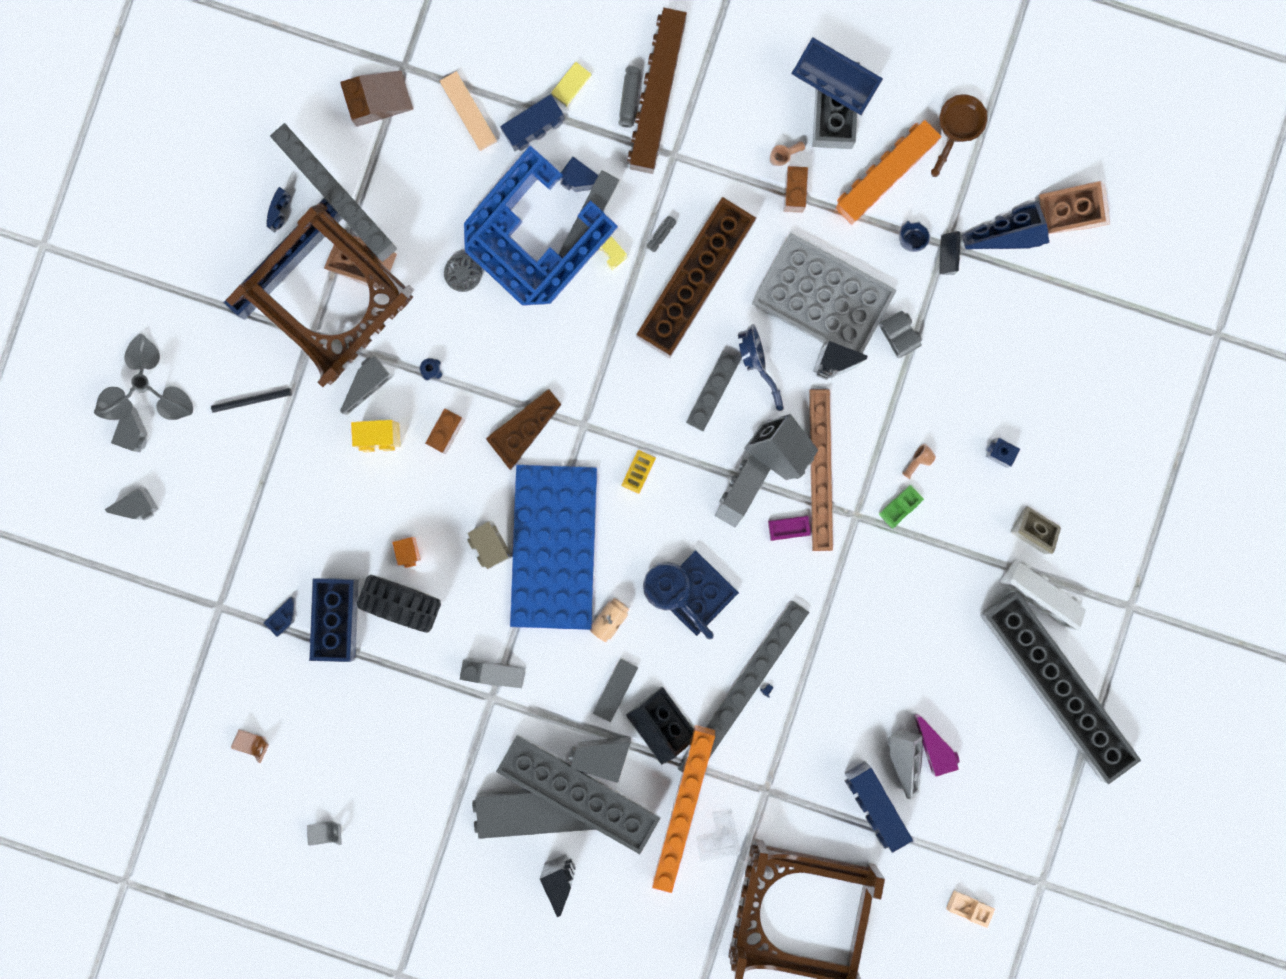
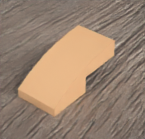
[946,890,995,928]

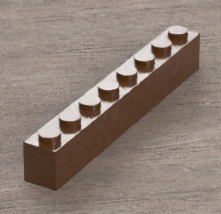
[627,7,687,174]

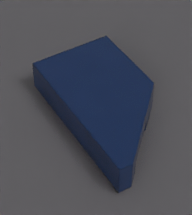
[263,597,295,637]

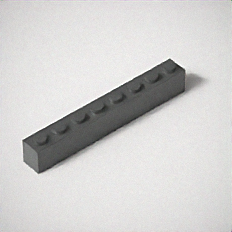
[270,122,398,262]

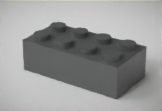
[812,62,860,149]

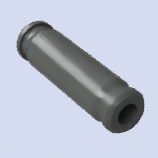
[618,66,641,128]

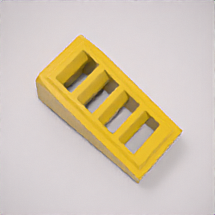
[621,450,656,494]

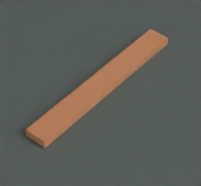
[809,389,833,551]

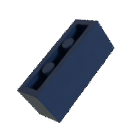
[500,94,565,152]

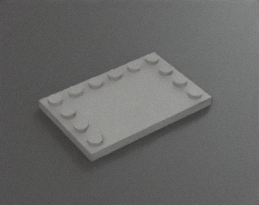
[752,232,897,353]

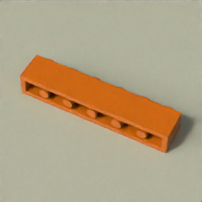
[835,120,942,225]

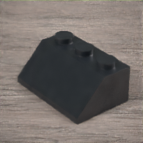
[813,341,868,380]
[626,687,694,765]
[539,854,576,918]

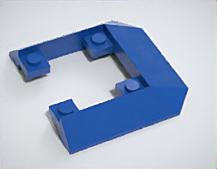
[464,145,619,306]

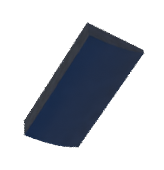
[791,37,883,116]

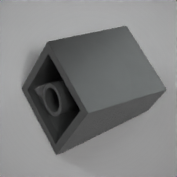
[744,414,818,481]
[568,736,631,783]

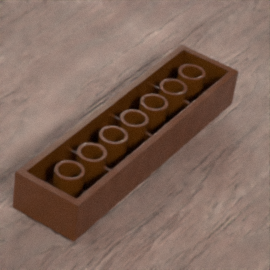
[636,197,757,359]

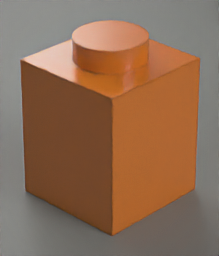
[392,537,421,568]

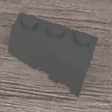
[715,455,771,528]

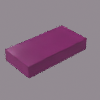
[768,516,811,541]

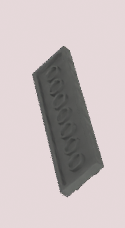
[496,735,661,855]

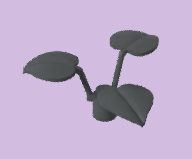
[93,334,193,420]

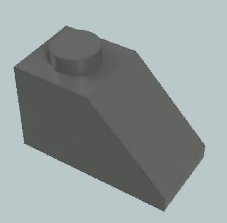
[111,407,148,453]
[104,488,159,521]

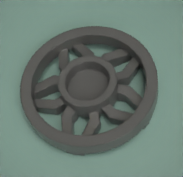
[444,254,482,292]

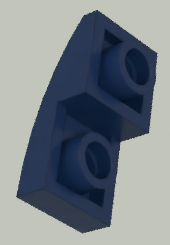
[266,187,291,233]

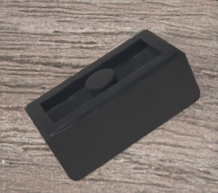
[939,231,961,275]

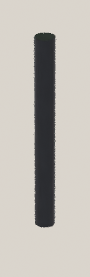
[211,388,292,413]

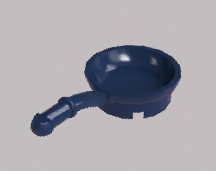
[738,324,784,411]
[643,562,714,640]

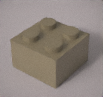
[467,521,513,570]

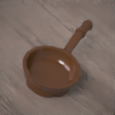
[931,94,988,178]

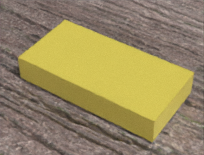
[551,62,592,107]

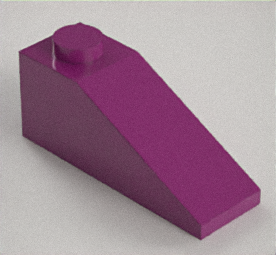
[914,714,960,777]

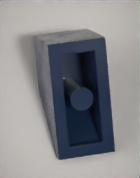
[560,156,598,192]

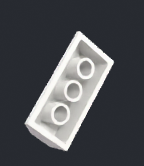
[1000,561,1086,631]

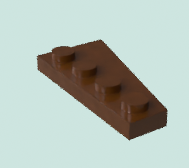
[485,389,562,471]

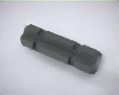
[647,216,677,252]

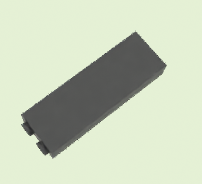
[472,790,596,839]

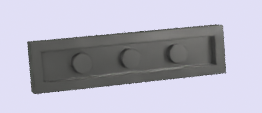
[686,351,741,432]

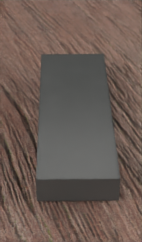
[593,658,639,723]

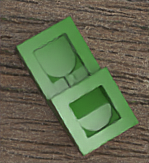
[878,485,925,529]

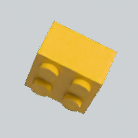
[351,420,401,453]

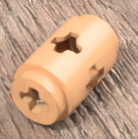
[590,598,630,642]

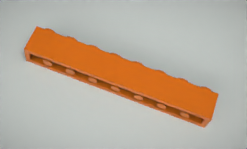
[652,725,715,893]

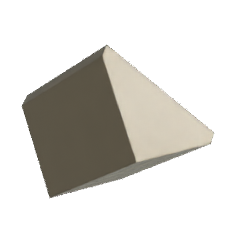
[1010,506,1062,554]

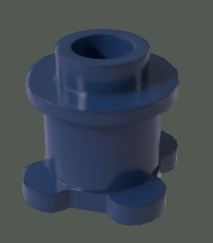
[420,358,443,381]

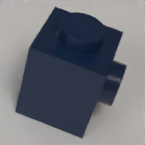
[985,438,1021,468]

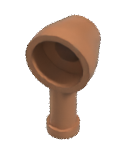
[769,141,805,166]
[902,443,936,479]

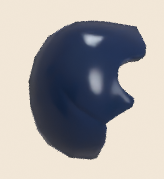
[898,221,930,252]

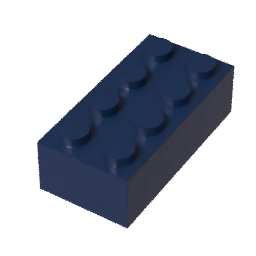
[309,578,359,662]
[844,761,914,853]

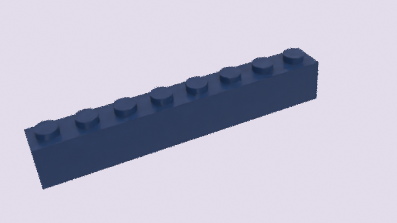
[223,198,343,320]

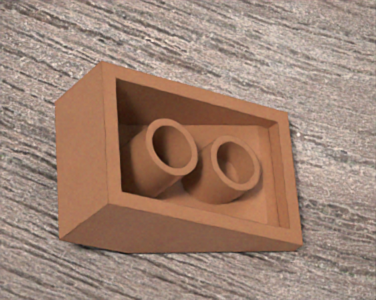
[1039,181,1111,234]
[324,236,397,290]

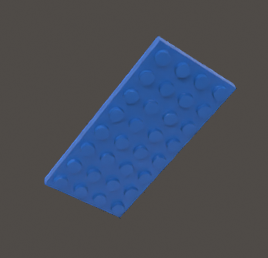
[510,465,597,630]

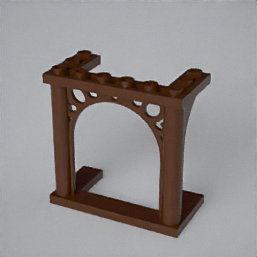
[226,202,415,388]
[728,839,885,979]

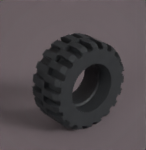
[357,574,441,633]

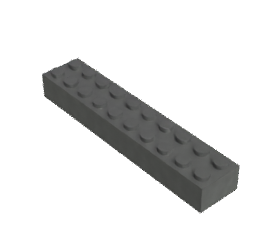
[980,591,1142,785]

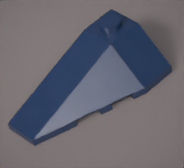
[961,201,1050,250]

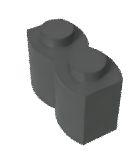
[879,311,923,359]

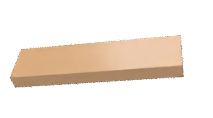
[439,71,497,151]

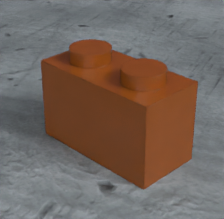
[783,166,808,213]
[425,408,465,455]

